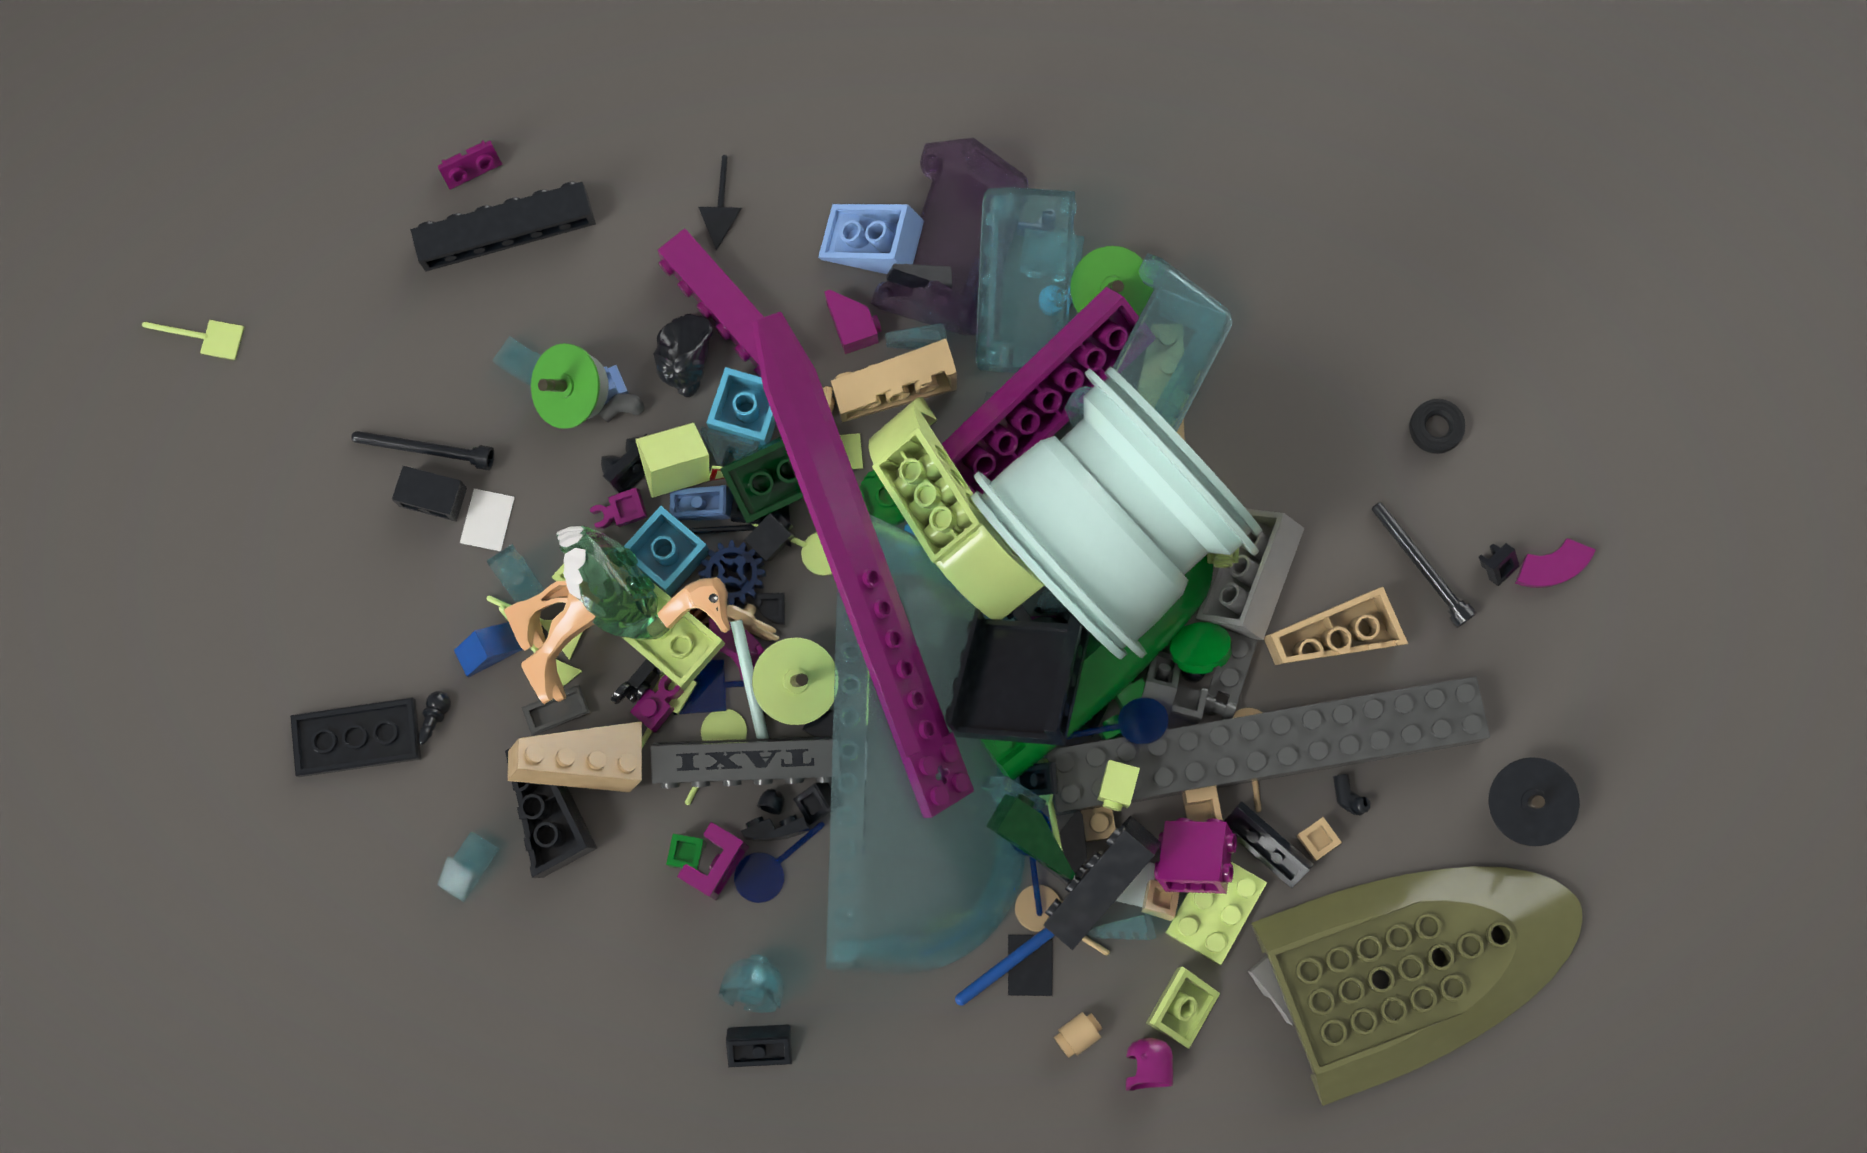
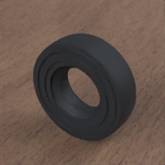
[1409,399,1465,454]

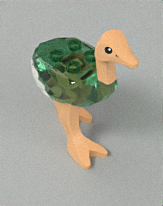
[504,526,730,704]

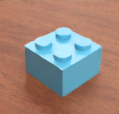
[706,367,776,447]
[620,506,709,597]

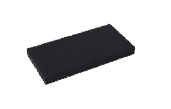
[290,698,421,777]

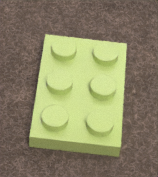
[1165,862,1267,965]

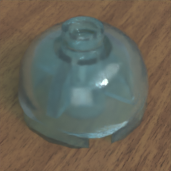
[718,955,784,1013]

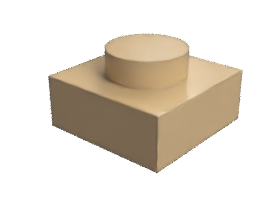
[1080,807,1116,842]
[1296,817,1342,861]
[1141,879,1180,921]

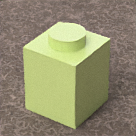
[1097,760,1140,811]

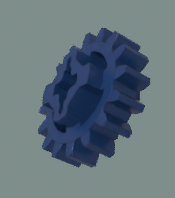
[699,540,766,606]

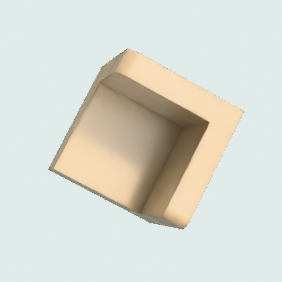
[1182,786,1223,822]

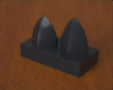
[601,434,647,493]

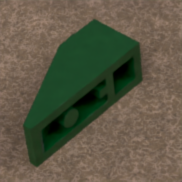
[986,794,1075,880]

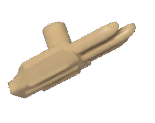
[727,604,779,641]

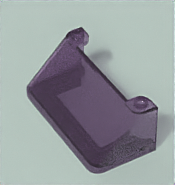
[871,137,1029,336]

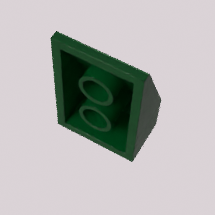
[720,436,804,523]

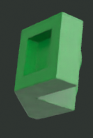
[1099,678,1145,741]

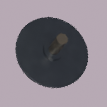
[1488,757,1580,846]

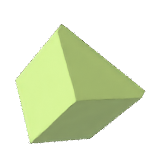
[635,422,710,498]
[1146,966,1220,1049]

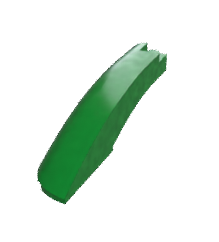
[978,555,1213,782]

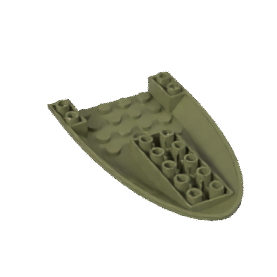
[1251,866,1582,1106]

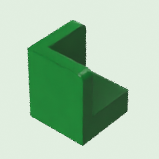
[666,833,707,871]

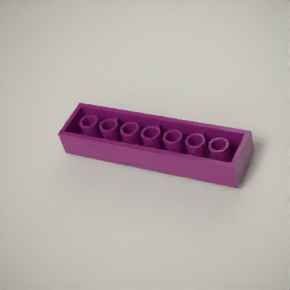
[941,287,1155,494]

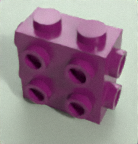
[1154,818,1237,894]

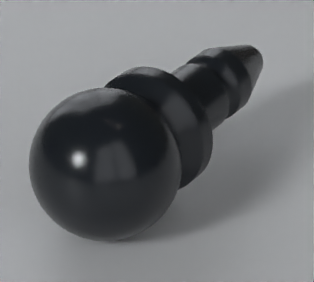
[419,691,451,745]

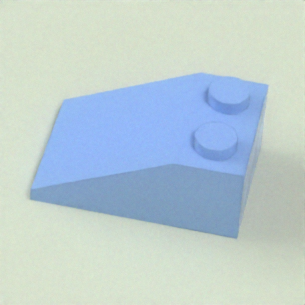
[818,204,924,274]

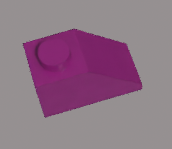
[824,290,882,354]

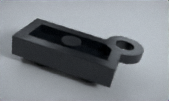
[611,659,664,704]

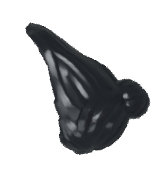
[653,314,713,398]

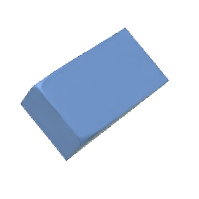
[670,485,734,520]

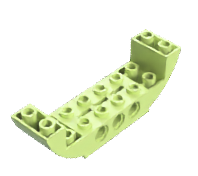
[869,397,1045,620]

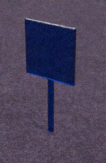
[674,660,745,715]

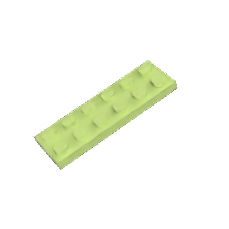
[552,532,725,690]

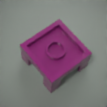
[677,822,749,900]

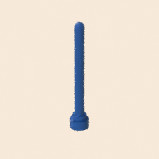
[955,927,1055,1006]

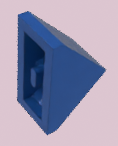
[454,622,523,678]

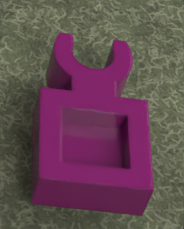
[590,488,648,529]
[630,675,684,733]

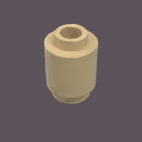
[1053,1012,1103,1058]

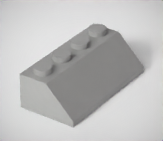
[1196,509,1304,640]

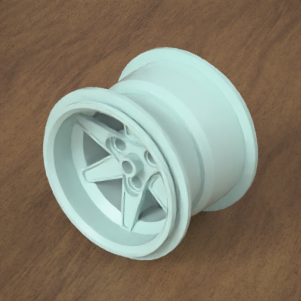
[970,367,1262,659]

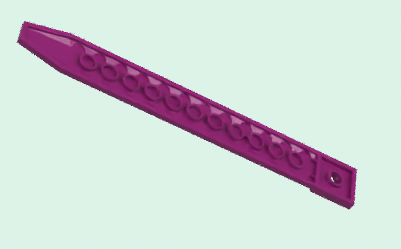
[752,311,974,818]

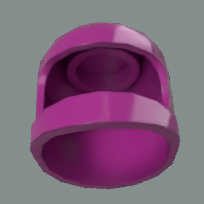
[1126,1038,1173,1091]

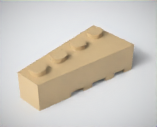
[831,339,957,422]

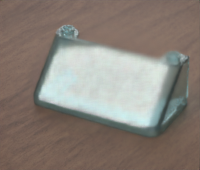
[1064,253,1232,432]

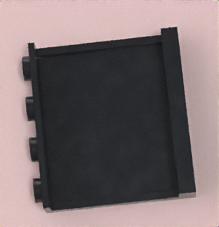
[945,609,1090,746]

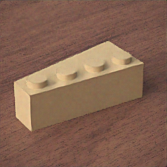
[1264,587,1408,665]
[508,721,642,792]

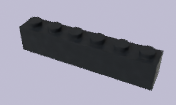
[410,182,596,272]

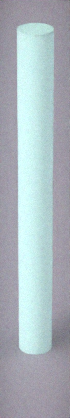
[730,619,769,739]

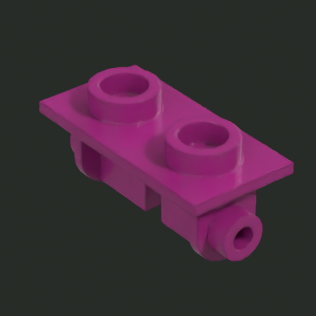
[437,140,502,190]

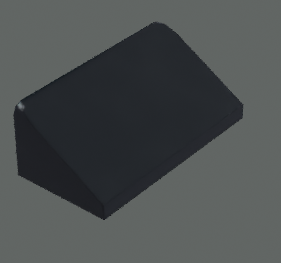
[726,1024,792,1068]

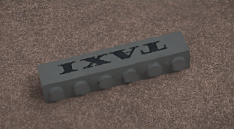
[651,736,841,788]

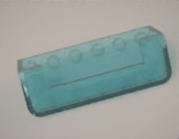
[975,187,1077,373]

